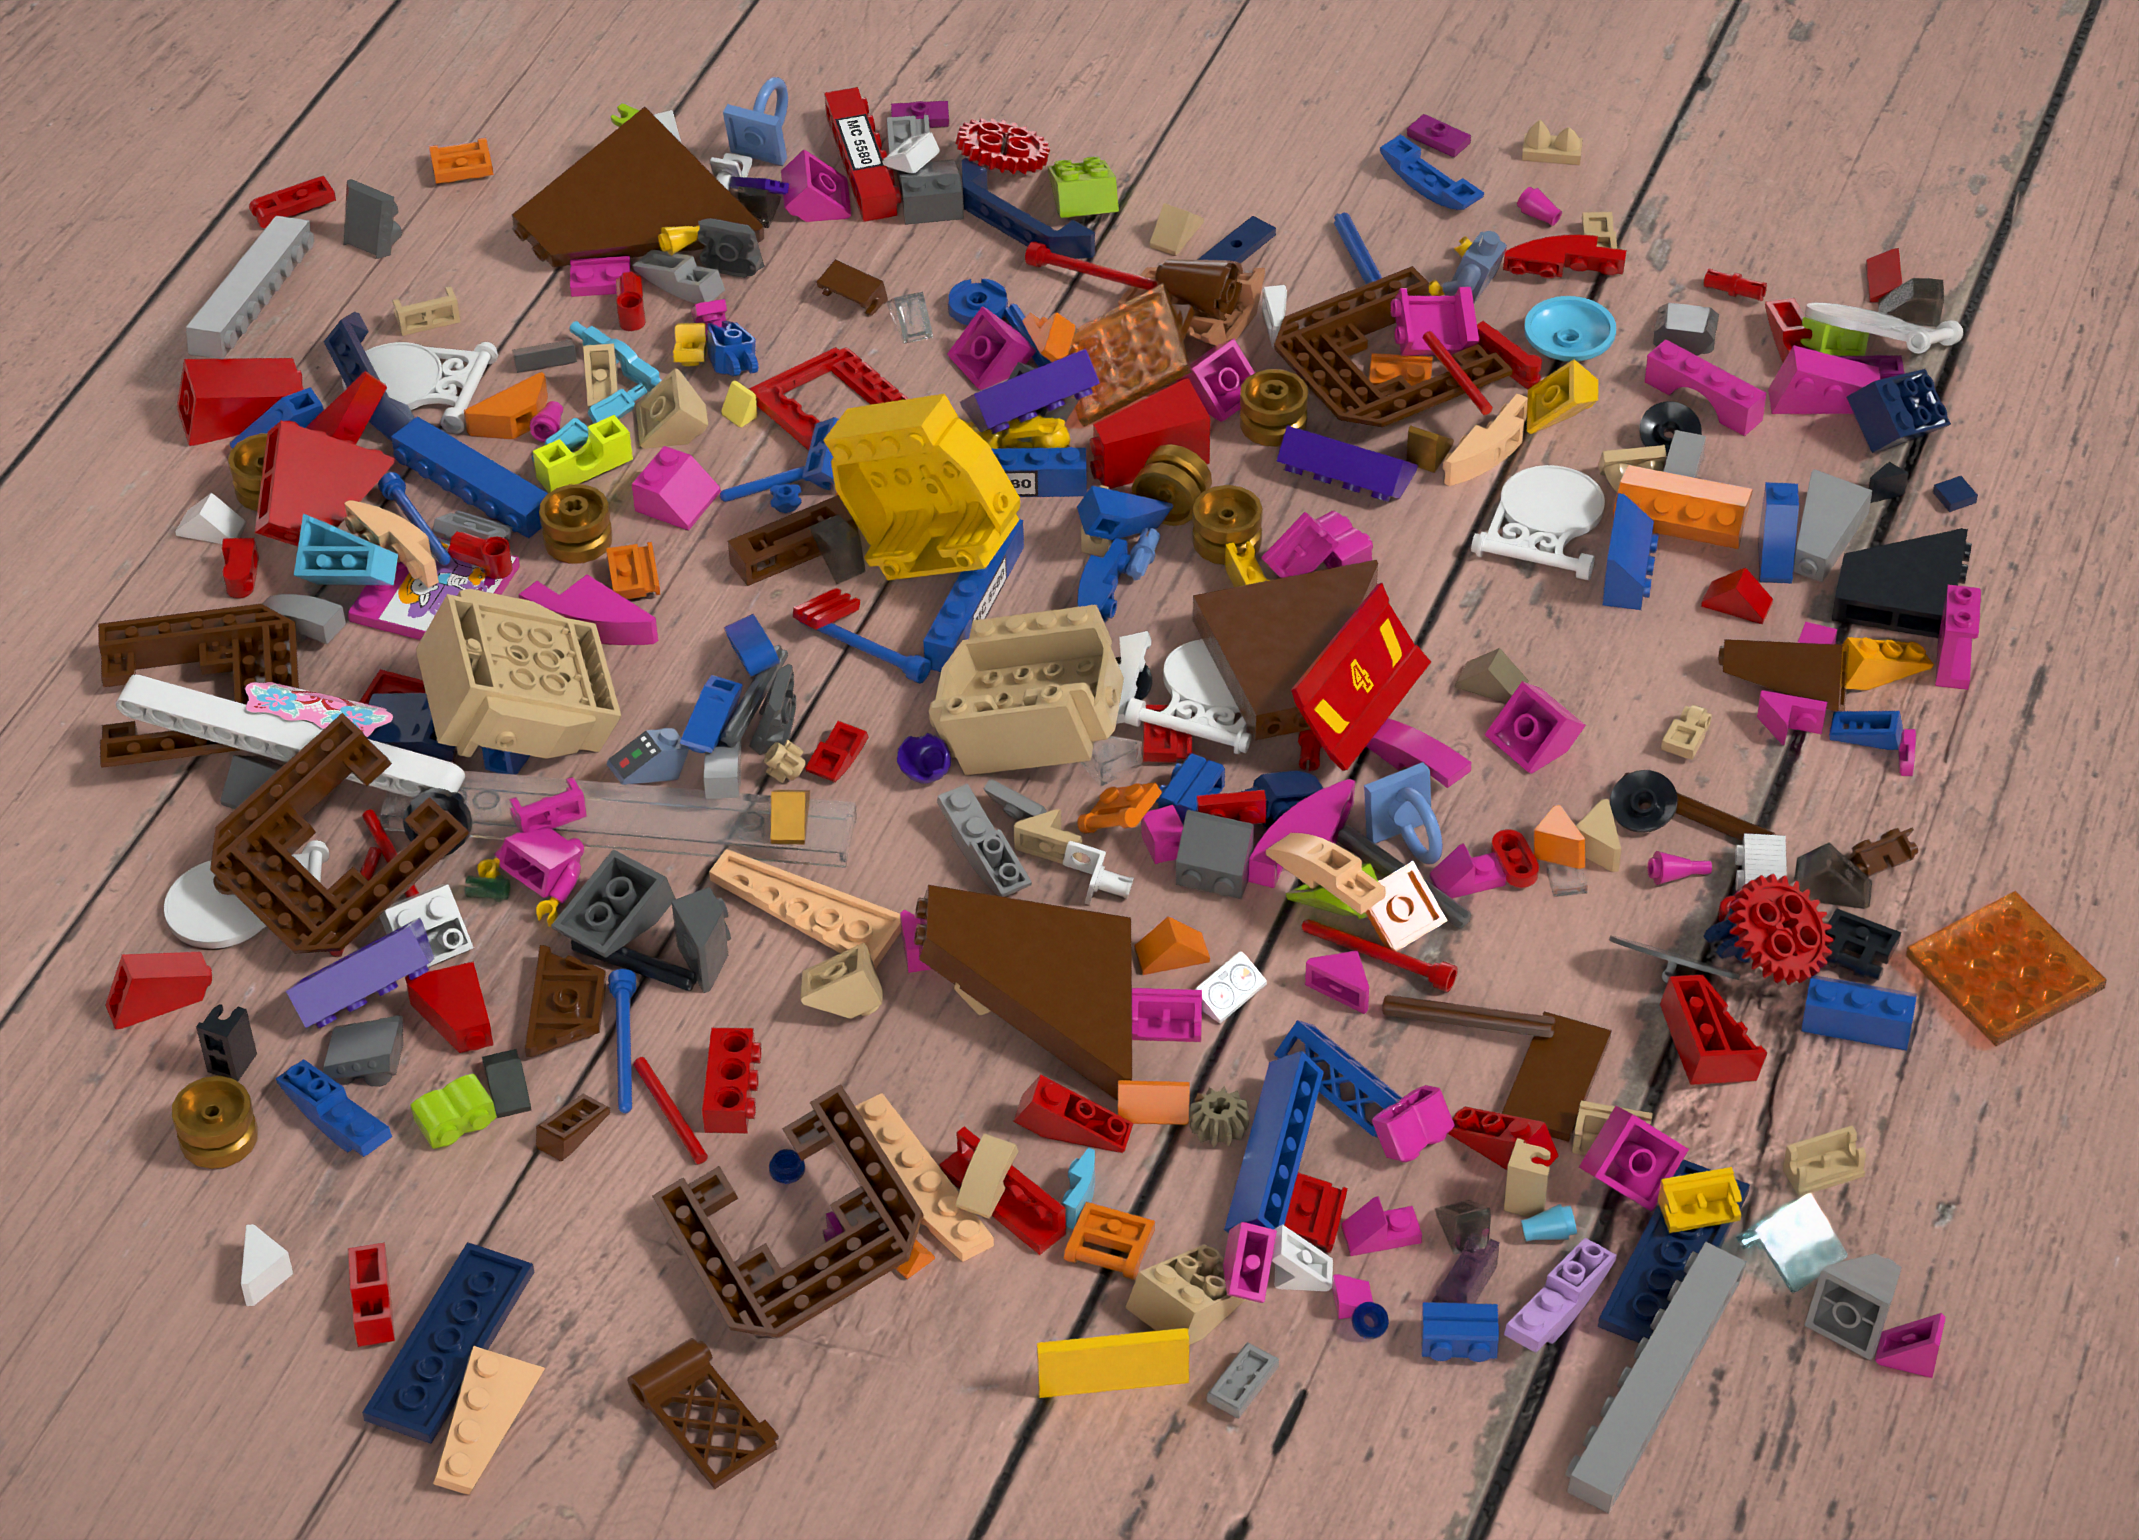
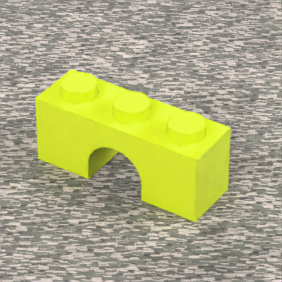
[533,415,633,493]

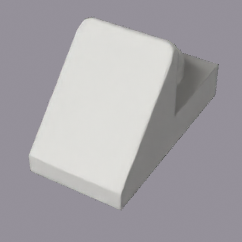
[1272,1225,1333,1291]

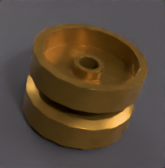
[1240,369,1308,447]
[228,433,267,511]
[1131,444,1212,526]
[539,484,613,564]
[1192,485,1263,565]
[172,1076,258,1169]

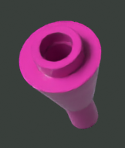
[1647,851,1712,885]

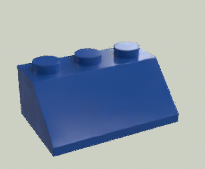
[1603,493,1659,610]
[1801,975,1917,1051]

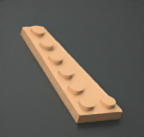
[709,849,901,969]
[855,1093,994,1262]

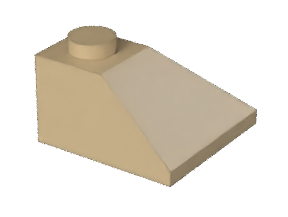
[636,368,708,449]
[800,942,883,1019]

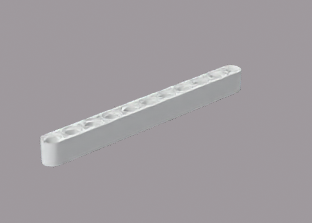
[116,675,465,798]

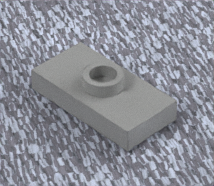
[983,779,1047,820]
[1207,1342,1279,1419]

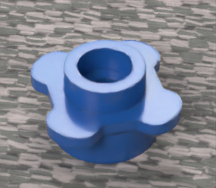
[770,484,802,513]

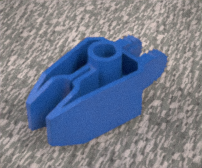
[707,321,759,377]

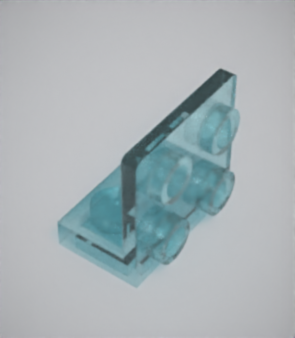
[1736,1193,1848,1293]

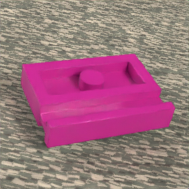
[570,256,631,297]

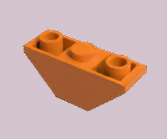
[464,371,548,439]

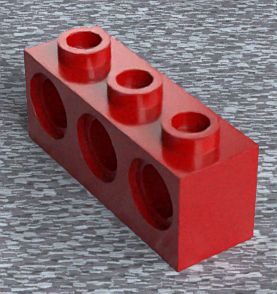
[702,1027,762,1134]

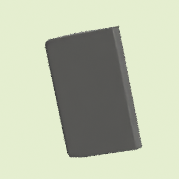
[512,339,577,373]

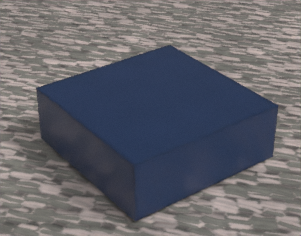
[1933,476,1978,512]

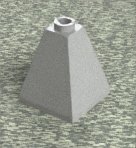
[1804,1253,1902,1361]

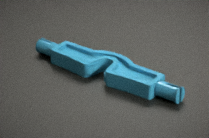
[569,321,662,392]
[532,383,647,462]

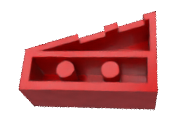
[1660,975,1767,1085]

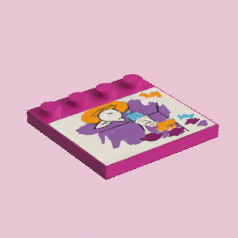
[348,537,520,640]

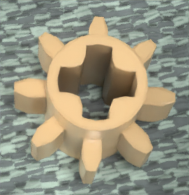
[764,740,805,783]

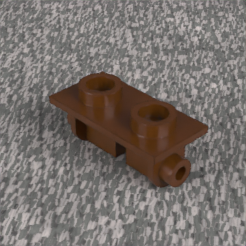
[1844,827,1918,878]

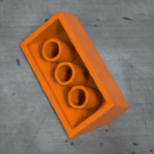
[1613,465,1753,549]

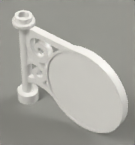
[1805,302,1963,354]
[342,342,498,434]
[1471,465,1605,581]
[1124,639,1251,755]
[164,840,330,949]

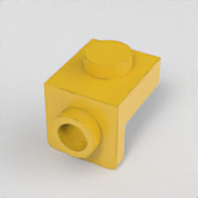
[673,323,707,366]

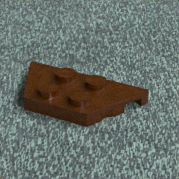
[525,945,607,1057]

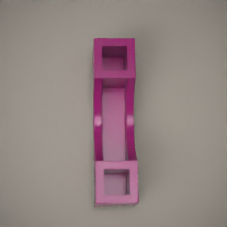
[1645,340,1766,436]

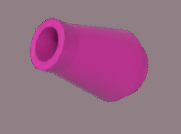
[1517,187,1562,226]
[530,401,563,442]

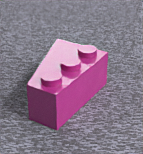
[1768,345,1880,414]

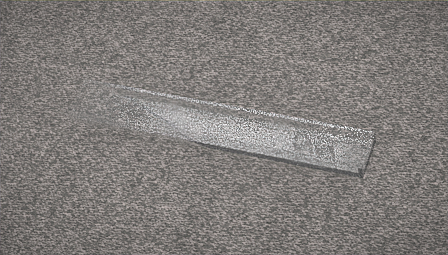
[380,771,857,868]

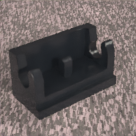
[196,1004,257,1082]

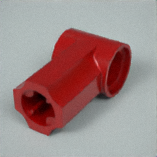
[616,272,646,331]
[448,531,513,579]

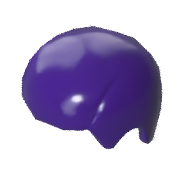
[897,733,951,784]

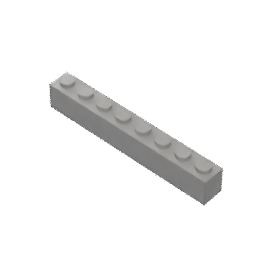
[186,216,314,359]
[1566,1242,1746,1514]

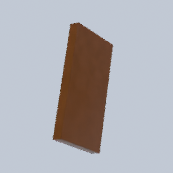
[1501,1011,1612,1142]

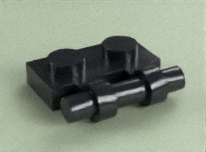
[1825,908,1902,981]

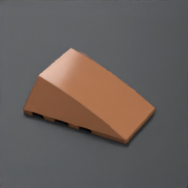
[1118,267,1265,346]

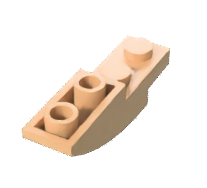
[1443,394,1528,486]
[344,500,439,588]
[1266,833,1386,915]

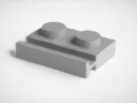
[887,115,932,161]
[433,510,512,540]

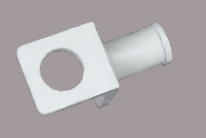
[710,153,753,192]
[1063,841,1134,905]

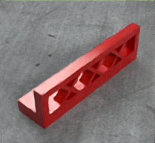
[939,1126,1066,1255]

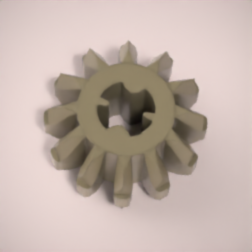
[1189,1086,1250,1147]

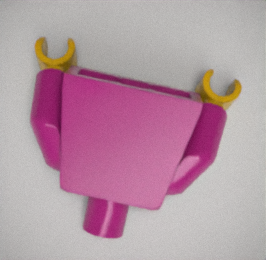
[477,828,584,927]

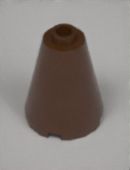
[1155,259,1243,321]

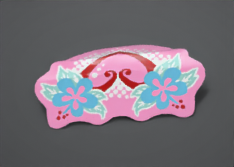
[245,682,393,737]

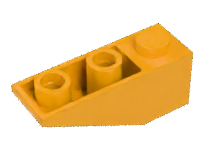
[1842,637,1934,690]

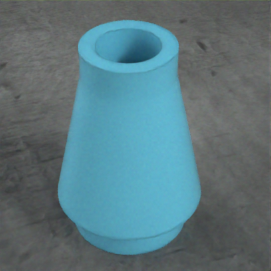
[1521,1204,1577,1242]

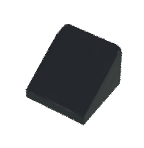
[1868,462,1908,503]

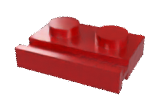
[1143,705,1192,762]
[1284,1172,1348,1253]

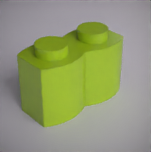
[410,1074,497,1149]

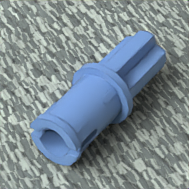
[1126,528,1160,580]

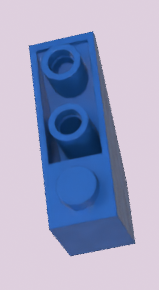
[230,387,324,449]
[1077,486,1173,540]
[680,675,743,753]

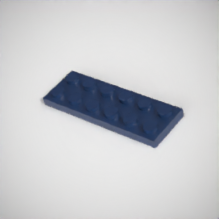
[1598,1159,1750,1343]
[362,1242,534,1444]

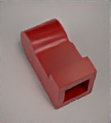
[222,538,259,599]

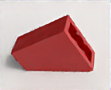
[105,952,212,1029]
[405,961,494,1053]

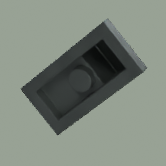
[482,1049,532,1118]

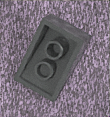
[897,159,964,225]
[551,849,676,958]

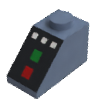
[607,728,689,785]

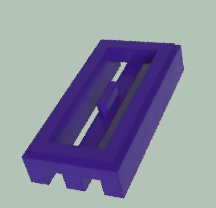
[730,176,789,195]

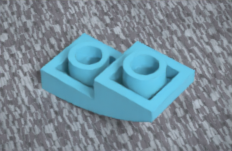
[1061,1147,1095,1230]

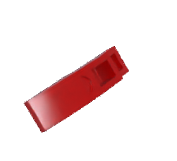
[1503,235,1627,279]

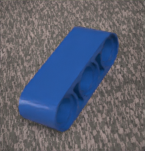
[724,614,780,677]

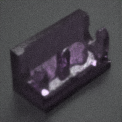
[1432,1234,1500,1304]

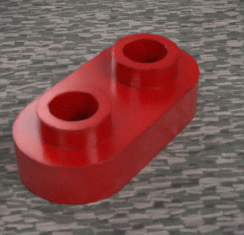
[1491,829,1539,888]

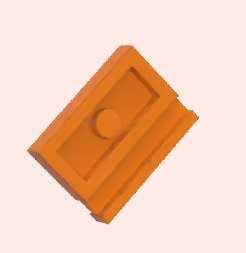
[1369,353,1433,386]
[606,542,661,599]

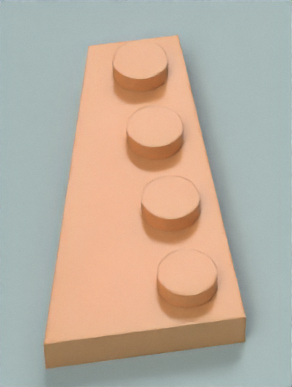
[433,1346,545,1495]

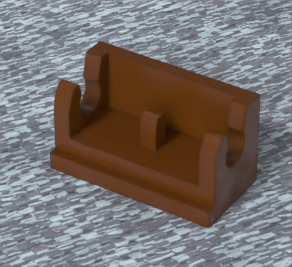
[816,259,888,316]

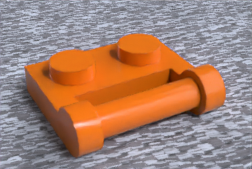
[429,137,494,184]
[1077,782,1162,834]
[1064,1202,1155,1280]

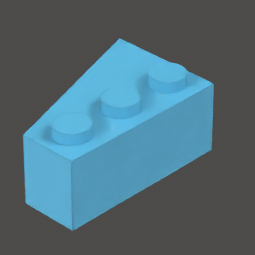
[294,514,398,585]

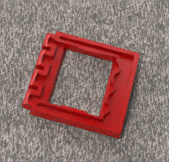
[749,347,909,451]

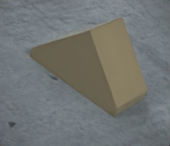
[1455,648,1529,703]

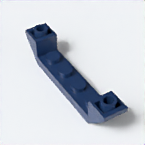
[962,157,1095,259]
[324,312,414,441]

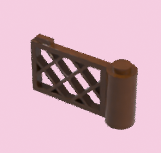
[627,1338,779,1489]

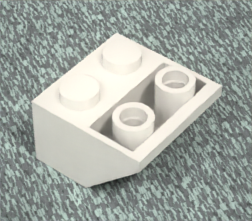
[379,884,474,967]

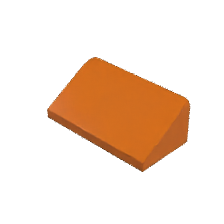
[1118,1080,1190,1125]

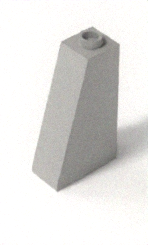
[1793,469,1872,582]

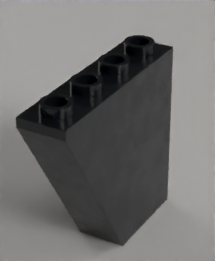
[1832,528,1972,638]

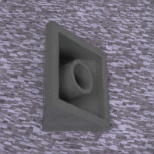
[220,755,283,809]

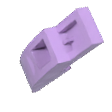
[1504,1238,1617,1353]

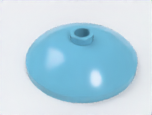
[1524,296,1616,362]

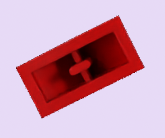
[1701,567,1773,625]

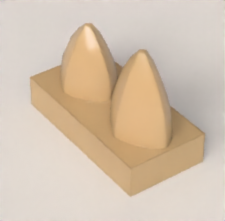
[1522,120,1583,165]
[1598,445,1667,493]

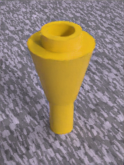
[658,226,700,256]

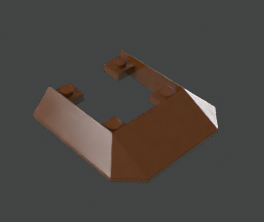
[1274,266,1513,428]
[98,604,299,768]
[210,713,469,954]
[652,1084,924,1338]

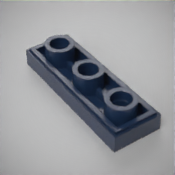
[1197,216,1276,263]

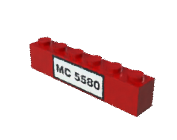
[824,87,901,222]

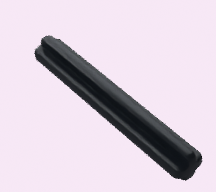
[570,939,697,991]

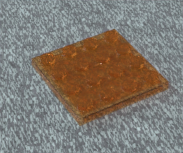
[1067,284,1192,427]
[1906,891,2107,1047]

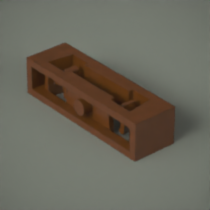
[727,495,859,586]

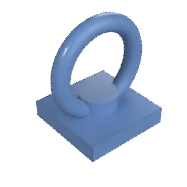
[723,77,788,166]
[1364,762,1443,865]

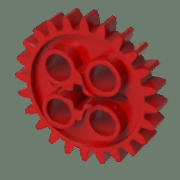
[955,118,1050,174]
[1728,874,1833,985]

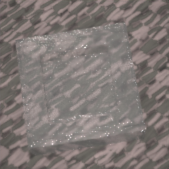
[1547,863,1588,897]

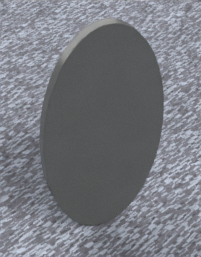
[1609,935,1740,983]

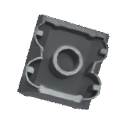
[343,179,402,259]
[698,218,765,278]
[1653,303,1719,356]
[749,664,796,755]
[323,1015,403,1087]

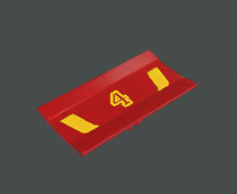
[1291,583,1431,771]

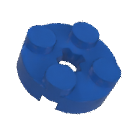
[948,278,1008,326]

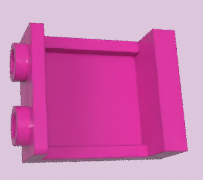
[1391,287,1479,356]
[1935,585,1981,690]

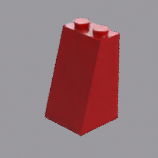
[177,358,304,446]
[1090,378,1210,489]

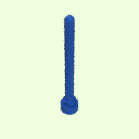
[720,466,805,502]
[378,472,451,565]
[799,621,931,684]
[608,969,636,1113]

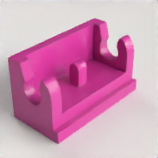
[1261,512,1339,578]
[509,777,587,833]
[1132,988,1202,1042]

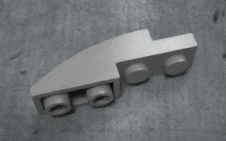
[937,783,1032,897]

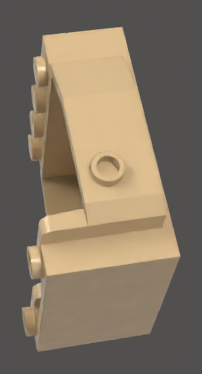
[416,588,621,759]
[929,605,1124,776]

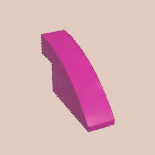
[518,574,658,645]
[1248,779,1355,888]

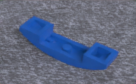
[1380,134,1484,210]

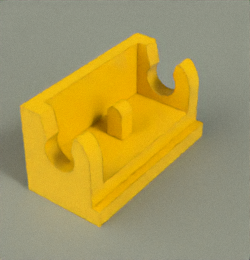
[1225,541,1269,587]
[1658,1167,1742,1233]

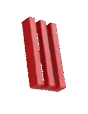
[793,588,860,630]

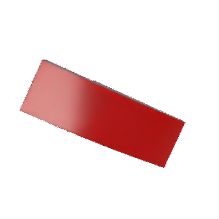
[1765,298,1816,363]
[348,1242,395,1347]

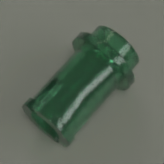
[465,875,511,902]

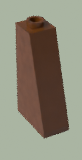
[1718,639,1849,711]

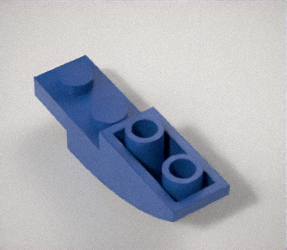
[1078,538,1131,623]
[275,1059,392,1157]

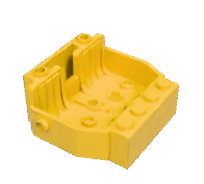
[823,393,1020,580]

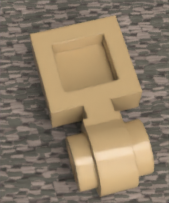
[1661,705,1712,760]

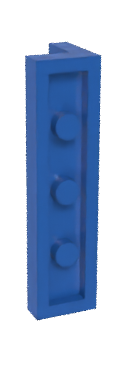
[1274,1020,1402,1138]

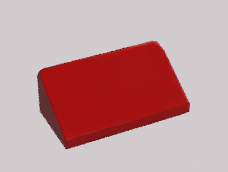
[1866,248,1902,303]

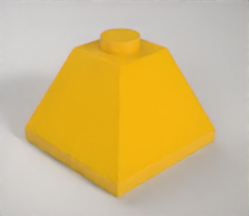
[1527,359,1598,434]

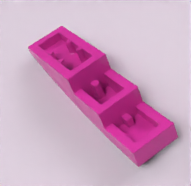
[1366,718,1472,788]

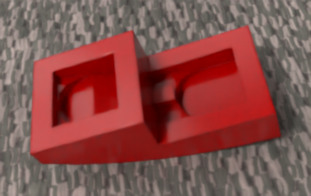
[805,721,869,782]

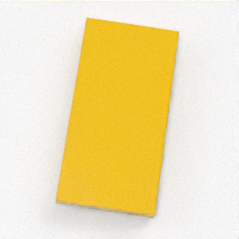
[1037,1328,1189,1398]

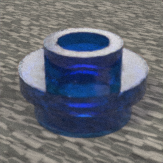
[769,1149,805,1184]
[1351,1302,1389,1339]

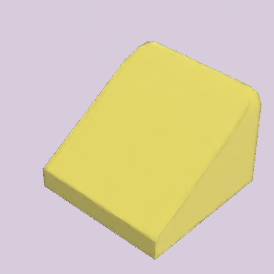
[721,380,757,427]

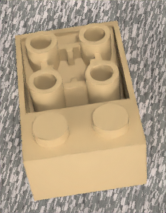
[1126,1244,1246,1345]

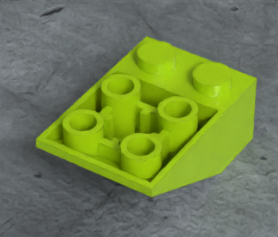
[1047,157,1119,218]

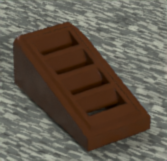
[536,1093,610,1161]

